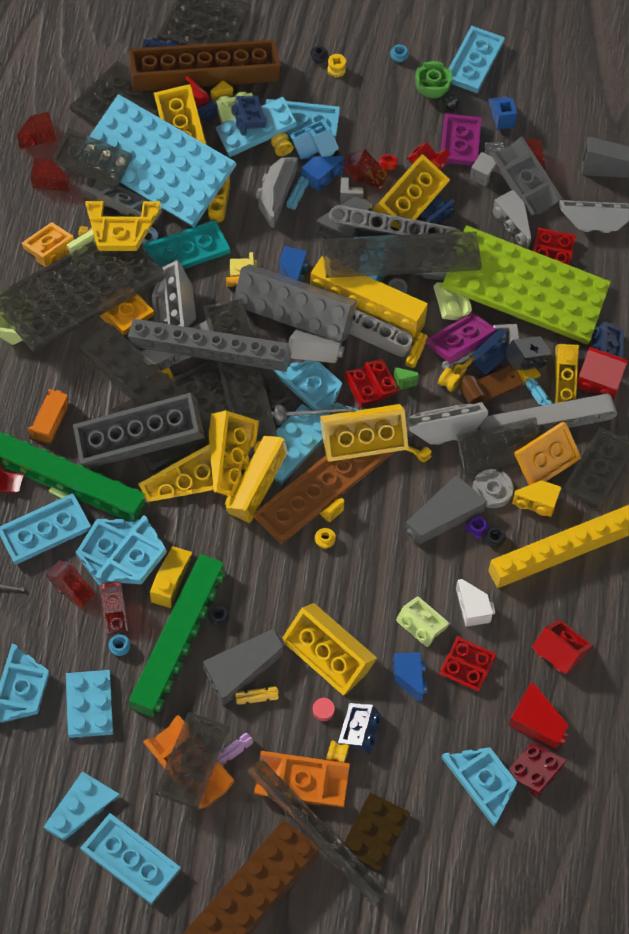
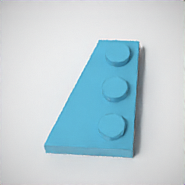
[44,772,120,841]

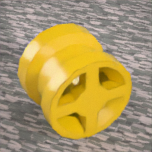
[328,54,346,78]
[271,133,293,156]
[438,367,462,393]
[326,740,349,763]

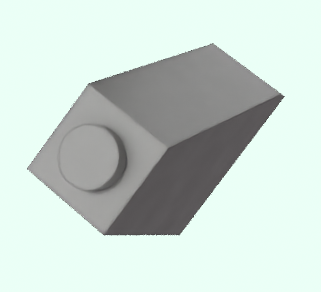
[288,329,345,363]

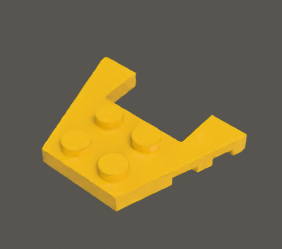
[86,201,161,251]

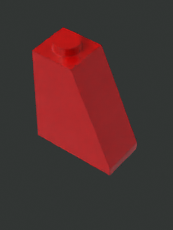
[509,683,569,751]

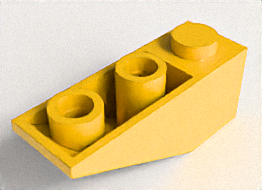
[555,344,579,403]

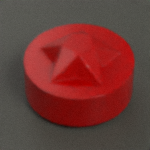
[379,155,398,170]

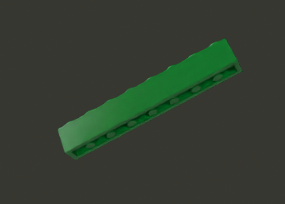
[0,432,146,522]
[129,554,226,718]

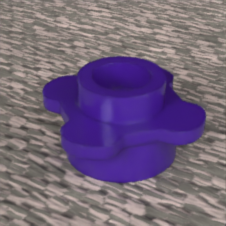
[465,516,490,539]

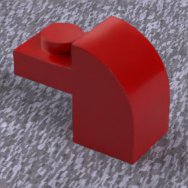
[407,142,451,170]

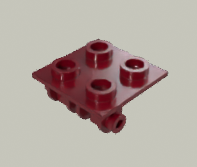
[508,742,566,797]

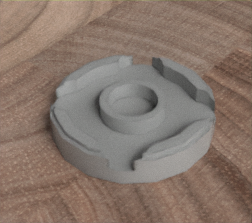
[472,469,514,509]

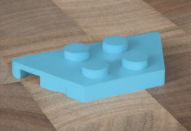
[273,360,342,416]
[95,515,167,584]
[76,519,140,589]
[0,644,49,723]
[442,747,517,826]

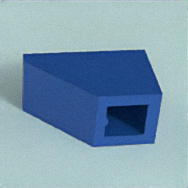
[489,96,517,130]
[301,156,344,191]
[279,246,309,282]
[393,652,427,701]

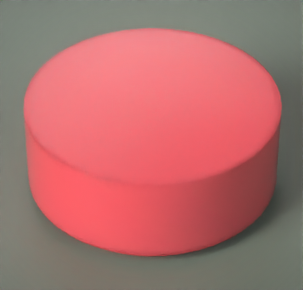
[312,698,335,721]

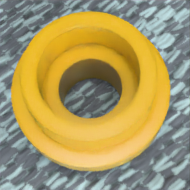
[315,528,336,549]

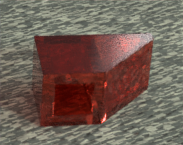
[17,112,56,149]
[343,149,388,188]
[100,583,128,634]

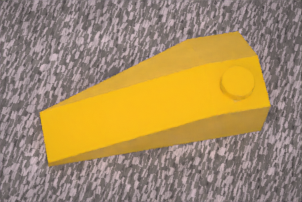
[209,411,259,497]
[139,444,214,502]

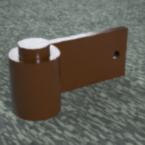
[459,365,524,404]

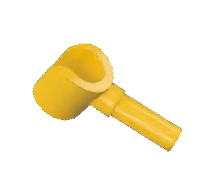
[453,356,472,378]
[407,446,432,462]

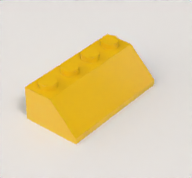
[154,84,206,144]
[371,154,450,229]
[320,404,409,462]
[225,436,288,524]
[282,603,377,696]

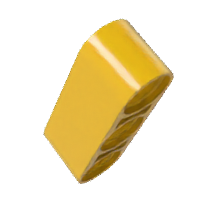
[208,175,230,223]

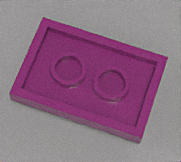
[441,114,482,166]
[426,312,497,363]

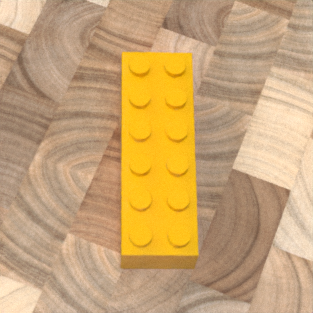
[310,256,428,342]

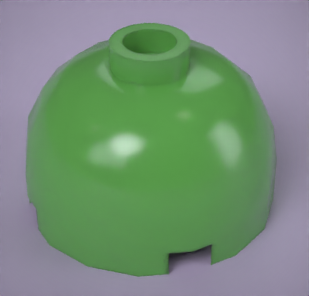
[415,61,452,99]

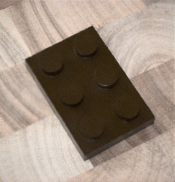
[339,792,410,873]

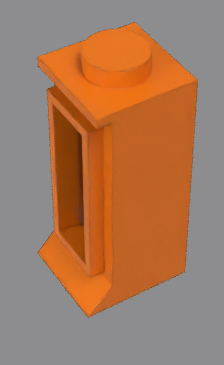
[27,389,69,445]

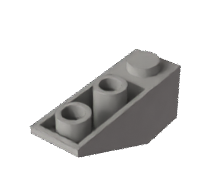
[493,190,531,249]

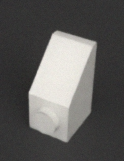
[456,579,495,627]

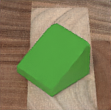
[394,368,418,390]

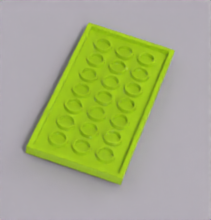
[441,225,611,345]

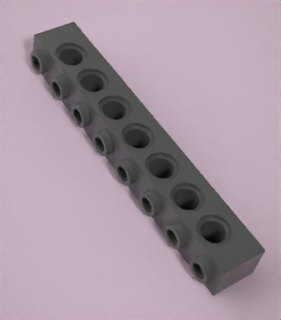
[128,318,291,372]

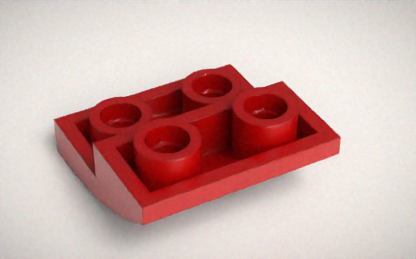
[533,228,576,265]
[344,359,399,408]
[439,636,497,692]

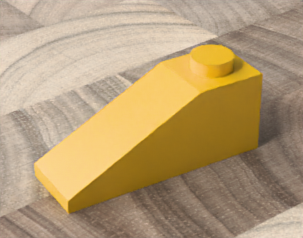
[150,546,192,608]

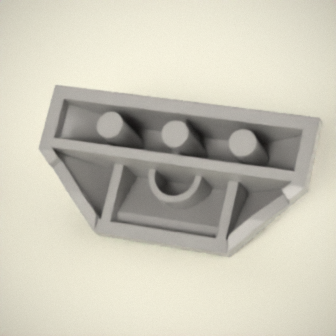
[256,157,298,228]
[559,200,629,233]
[152,260,196,327]
[405,402,488,445]

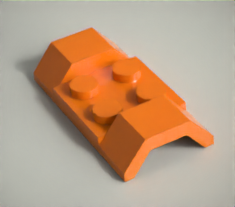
[143,715,234,809]
[254,751,350,808]

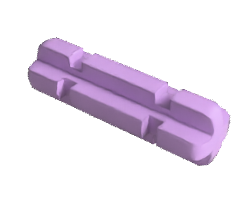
[214,733,253,766]

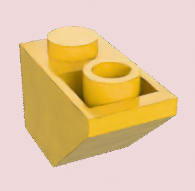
[512,480,561,517]

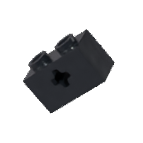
[503,336,553,371]

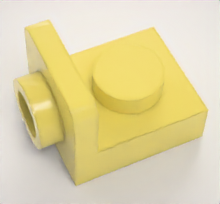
[230,253,257,277]

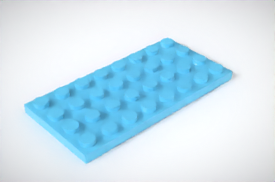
[76,94,237,227]

